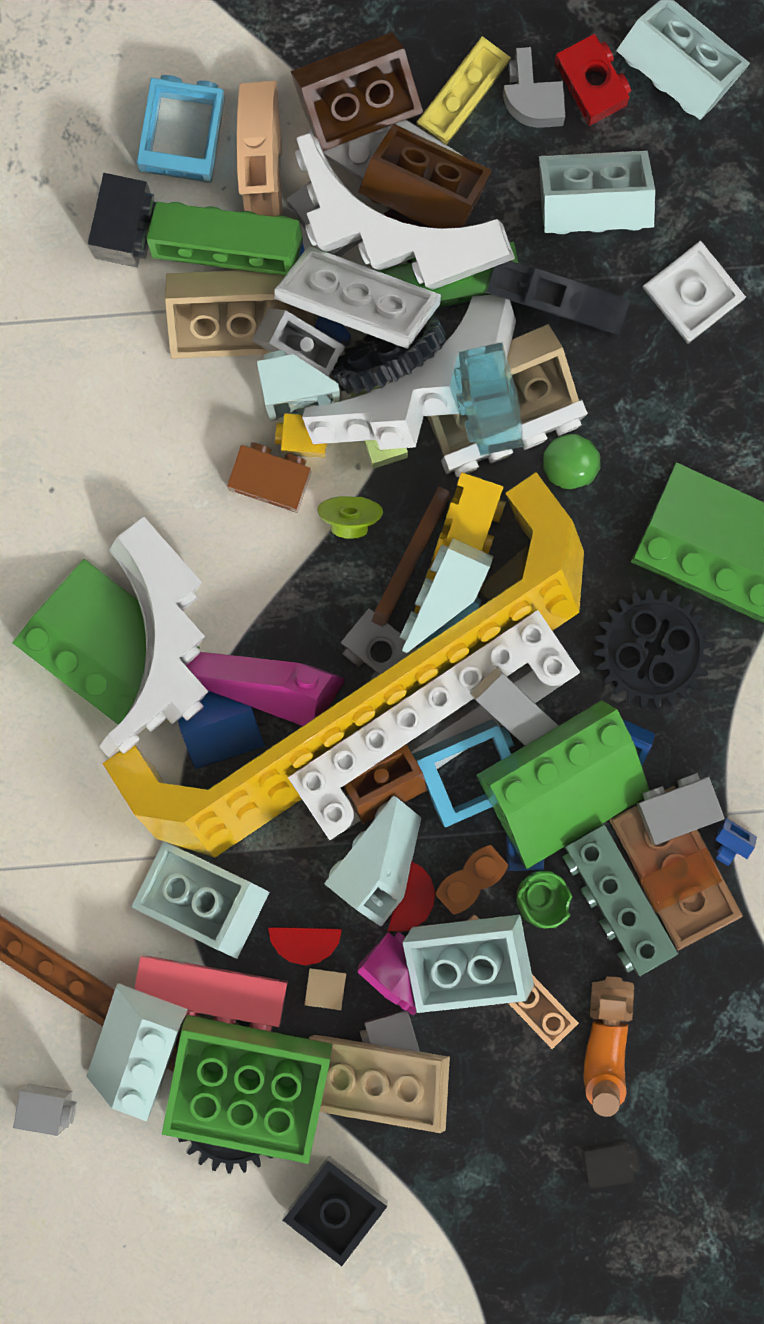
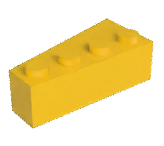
[414,472,506,614]

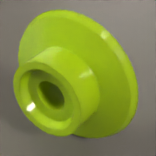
[317,496,383,539]

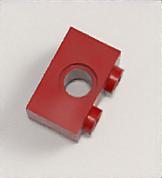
[554,34,631,126]

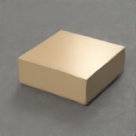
[305,968,346,1010]

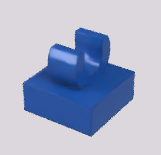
[716,818,757,866]

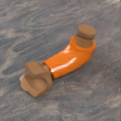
[583,976,634,1117]

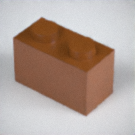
[227,442,312,513]
[343,744,428,824]

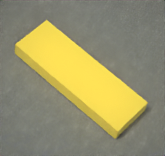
[417,36,511,145]

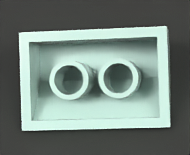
[616,0,750,120]
[539,151,655,234]
[257,351,341,421]
[87,983,188,1121]

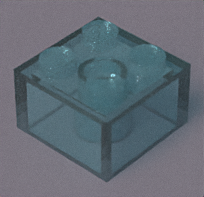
[454,342,524,456]

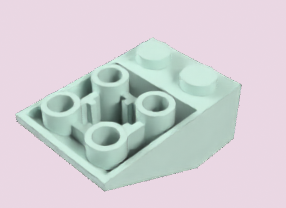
[399,538,493,653]
[324,795,421,926]

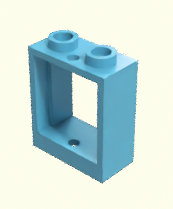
[137,75,225,183]
[412,719,514,827]

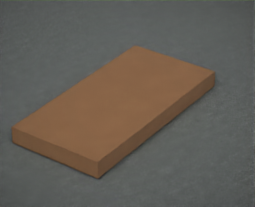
[609,786,743,950]

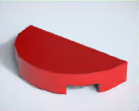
[388,861,435,932]
[268,927,342,965]

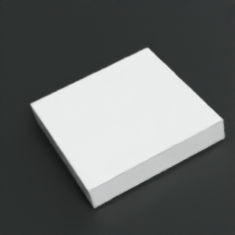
[643,241,746,344]

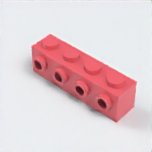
[134,955,288,1032]

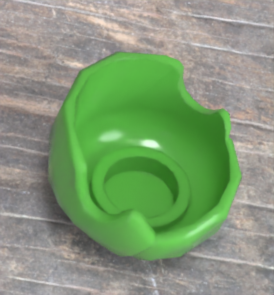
[543,434,600,489]
[516,871,572,928]

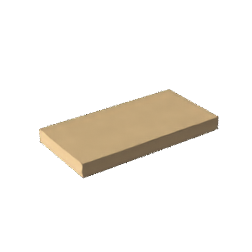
[309,1035,450,1133]

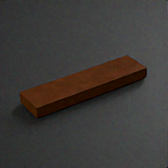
[371,487,451,627]

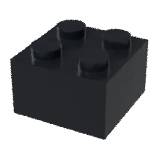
[88,172,156,268]
[282,1156,388,1267]

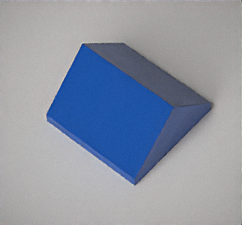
[178,690,265,769]

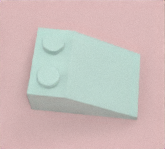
[131,841,269,959]

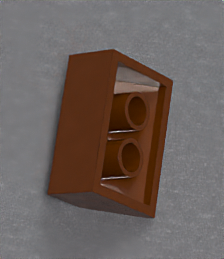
[290,32,423,151]
[358,124,492,229]

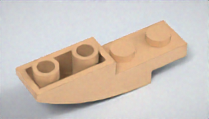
[237,81,283,217]
[467,914,579,1049]

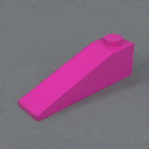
[186,652,345,726]

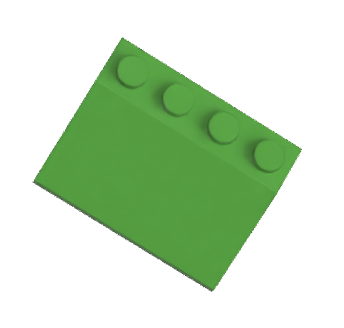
[631,462,764,623]
[12,559,200,725]
[476,700,650,869]
[162,1015,333,1164]

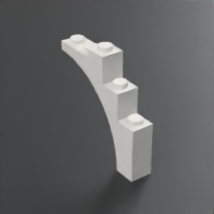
[295,133,515,290]
[302,295,516,450]
[99,517,208,757]

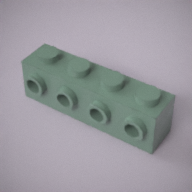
[562,825,678,976]

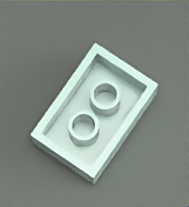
[403,915,534,1013]

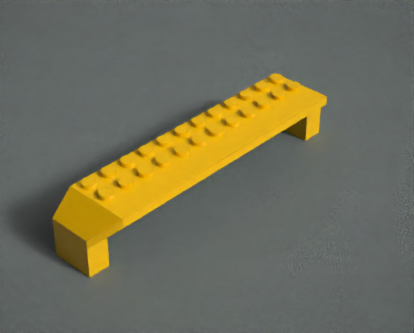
[102,473,584,858]

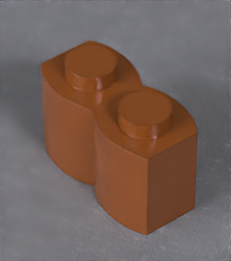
[435,845,508,914]

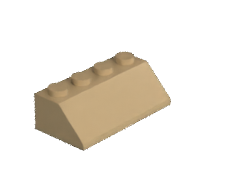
[165,270,315,359]
[427,324,579,456]

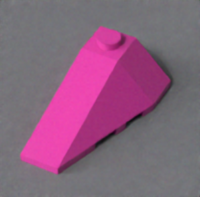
[357,931,417,1016]

